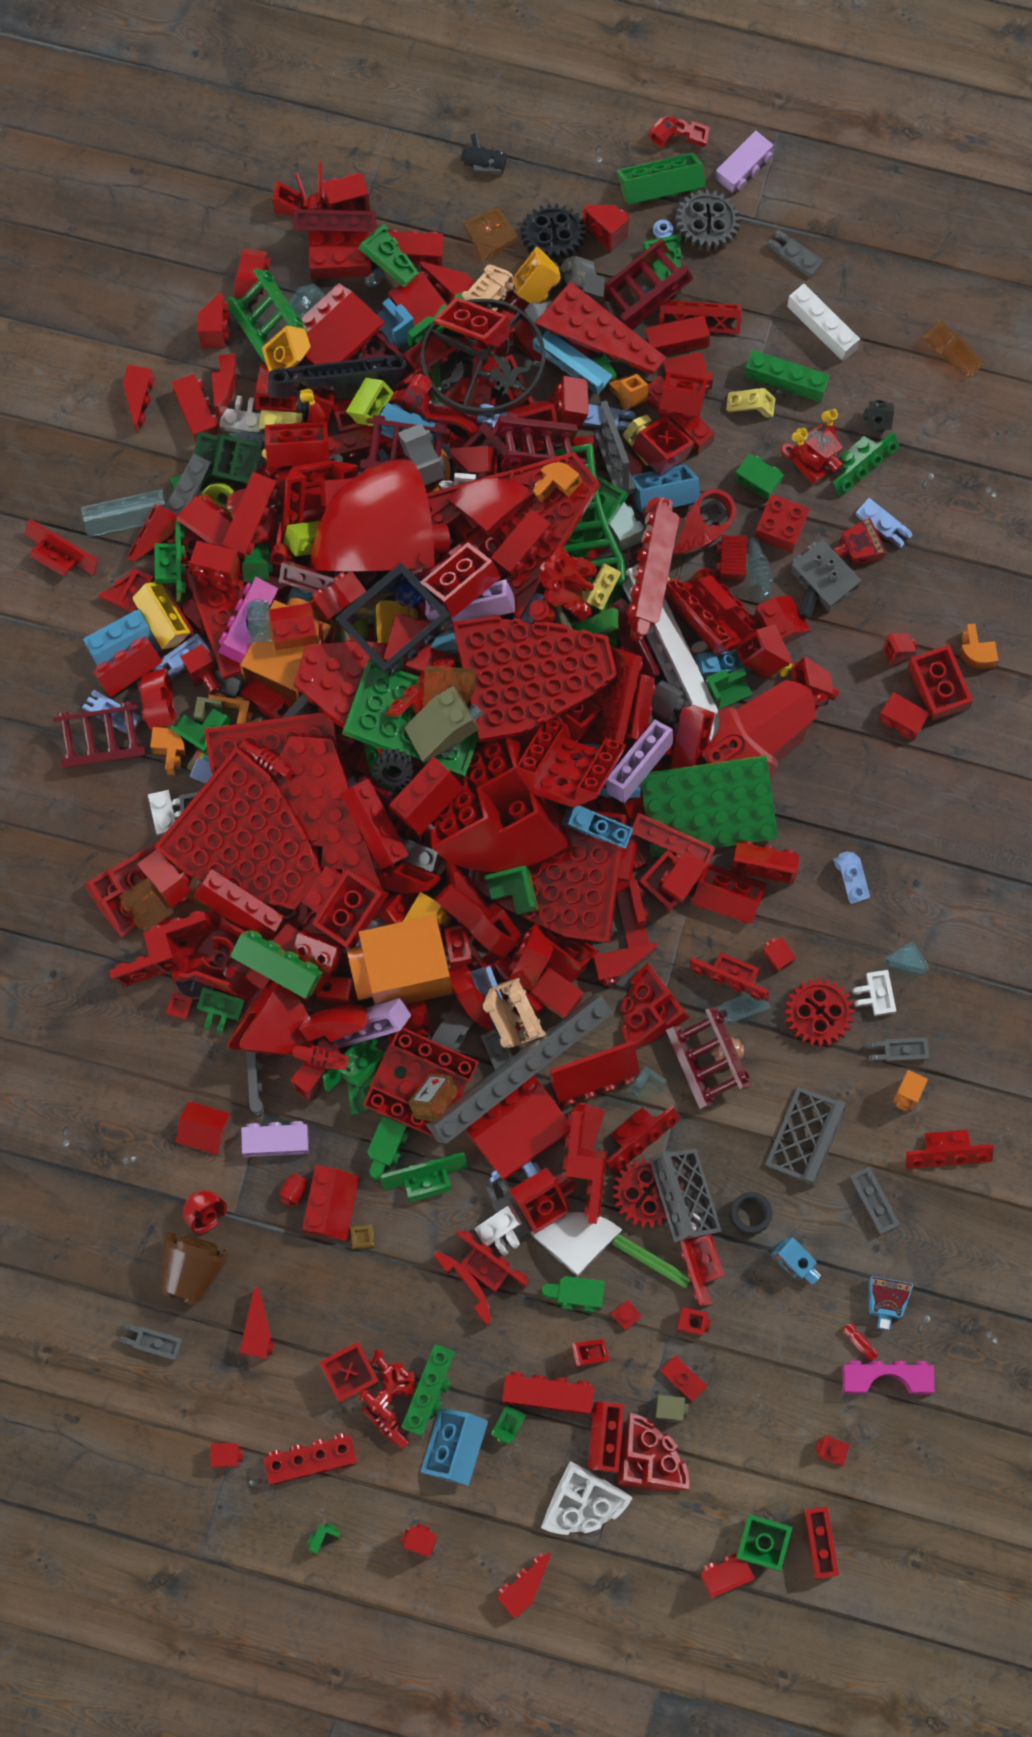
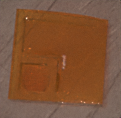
[463,206,518,262]

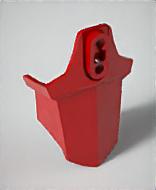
[702,680,816,778]
[157,909,255,1001]

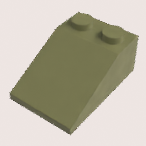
[404,686,480,763]

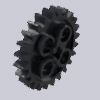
[521,204,586,261]

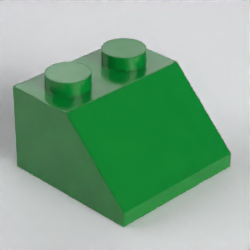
[737,1514,793,1572]

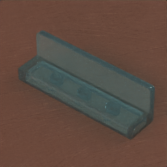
[81,489,165,537]

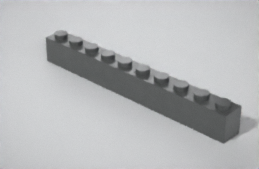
[426,995,613,1144]

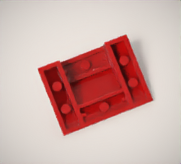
[282,460,359,538]

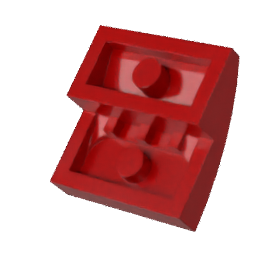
[440,925,472,972]

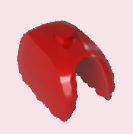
[226,489,279,546]

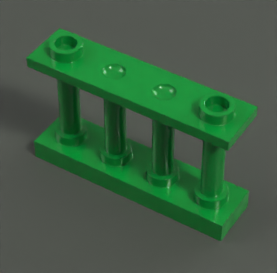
[226,268,308,363]

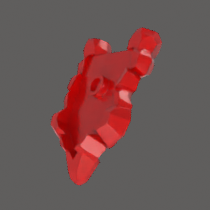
[540,546,597,620]

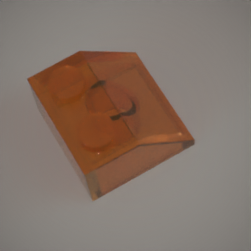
[424,666,475,707]
[119,878,174,930]

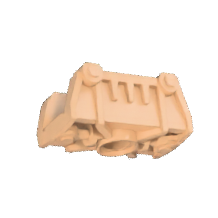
[462,265,514,311]
[483,978,546,1048]

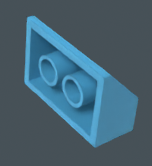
[632,464,700,514]
[83,609,161,666]
[420,1408,488,1486]

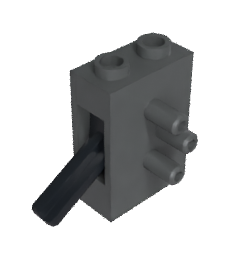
[790,539,862,619]

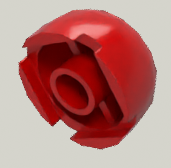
[182,1190,228,1234]

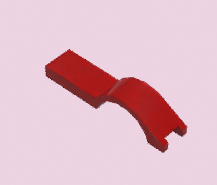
[436,883,520,959]

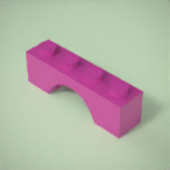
[218,577,278,664]
[842,1361,935,1395]

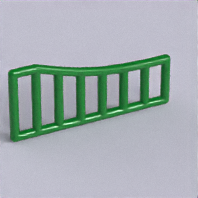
[545,444,626,590]

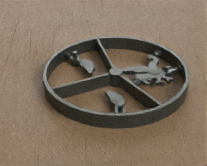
[421,298,545,416]

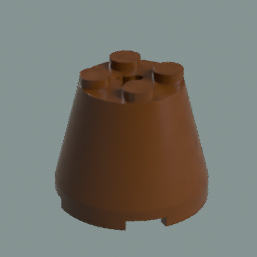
[161,1232,230,1305]

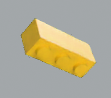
[132,582,191,649]

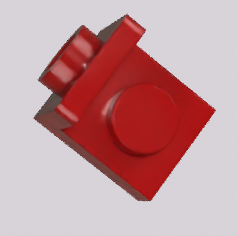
[815,1434,850,1466]

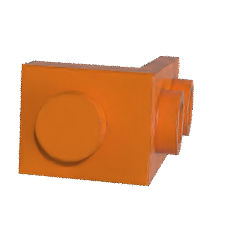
[208,693,253,724]

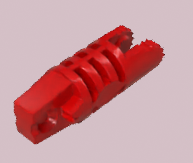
[292,1045,349,1070]
[362,1397,411,1449]

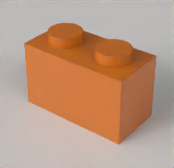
[892,1070,928,1111]

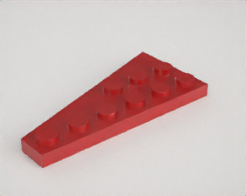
[535,282,666,375]
[185,559,244,680]

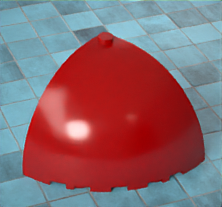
[311,458,435,571]
[431,736,568,872]

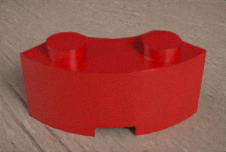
[234,248,271,301]
[308,571,367,622]
[138,668,177,730]

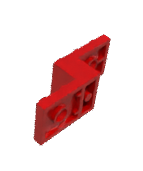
[109,911,219,987]
[563,1104,607,1224]

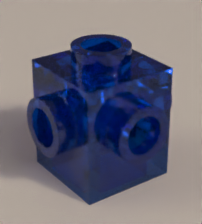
[393,576,424,609]

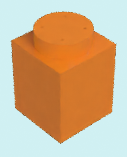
[240,598,334,704]
[347,915,453,1005]

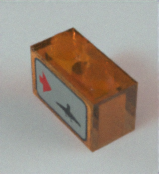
[408,1073,458,1122]

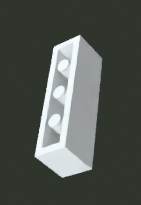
[787,284,860,361]

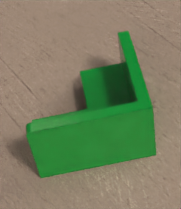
[705,668,752,711]
[170,708,231,754]
[484,865,539,916]

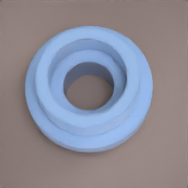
[653,220,673,238]

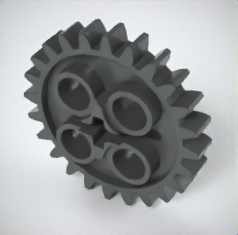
[675,189,741,251]

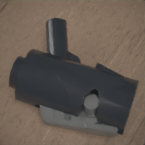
[461,133,507,174]

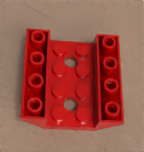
[664,567,761,655]
[515,720,626,808]
[363,1027,479,1138]

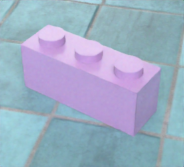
[715,131,774,194]
[241,1121,309,1157]

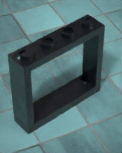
[336,563,454,678]

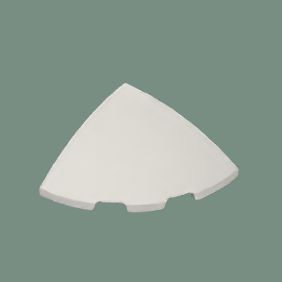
[530,1212,622,1277]
[541,1461,632,1535]

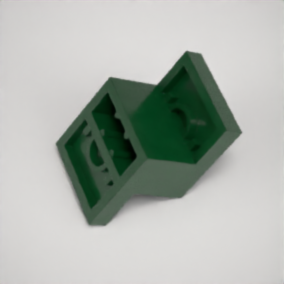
[194,432,262,484]

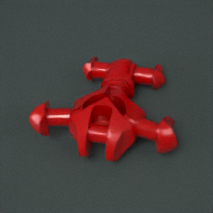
[359,1350,417,1424]

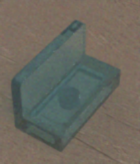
[632,1066,667,1097]

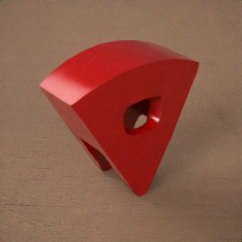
[227,981,314,1056]

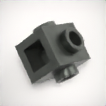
[863,399,894,431]

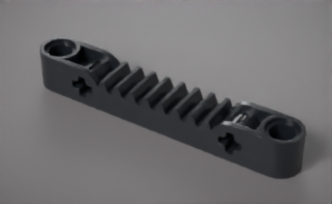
[267,355,407,399]

